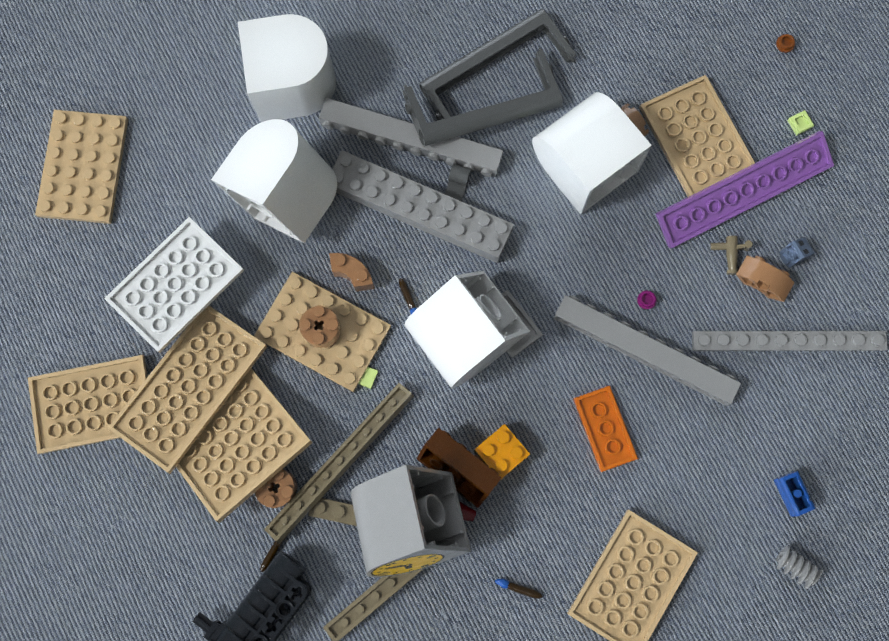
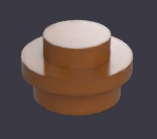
[776,34,795,53]

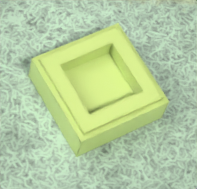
[787,110,814,136]
[358,367,378,389]

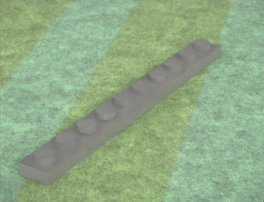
[692,331,888,351]

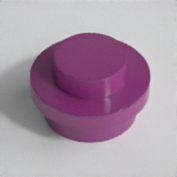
[637,290,657,310]

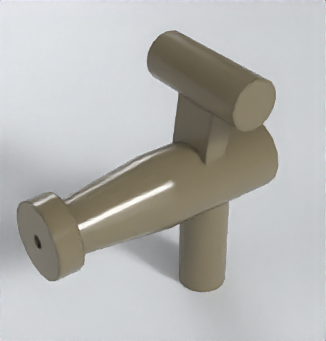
[710,236,753,275]

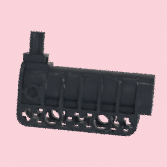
[192,551,312,641]

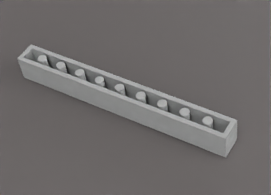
[319,98,503,177]
[553,295,741,406]

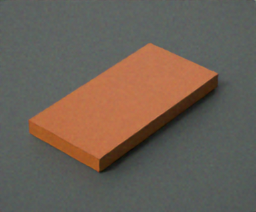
[573,386,638,472]

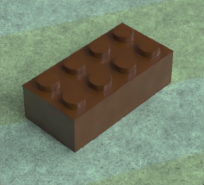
[416,428,502,508]

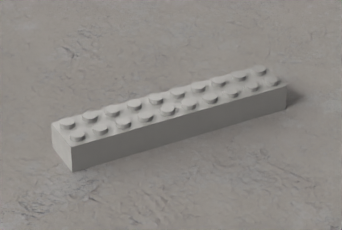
[333,150,514,263]

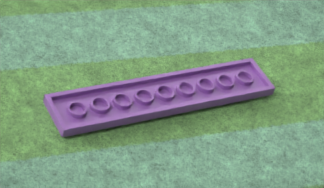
[655,131,834,248]

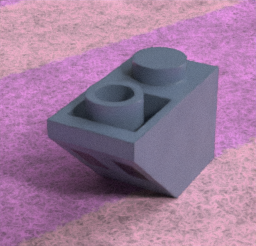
[779,237,815,268]

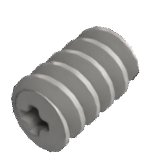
[776,545,823,589]

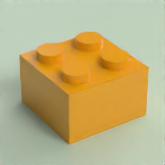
[474,424,530,479]

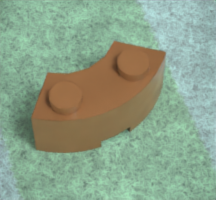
[329,253,375,292]
[736,256,794,302]

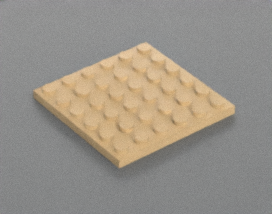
[176,368,313,523]

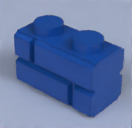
[774,471,816,517]

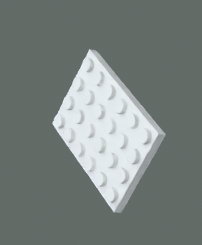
[104,217,244,353]

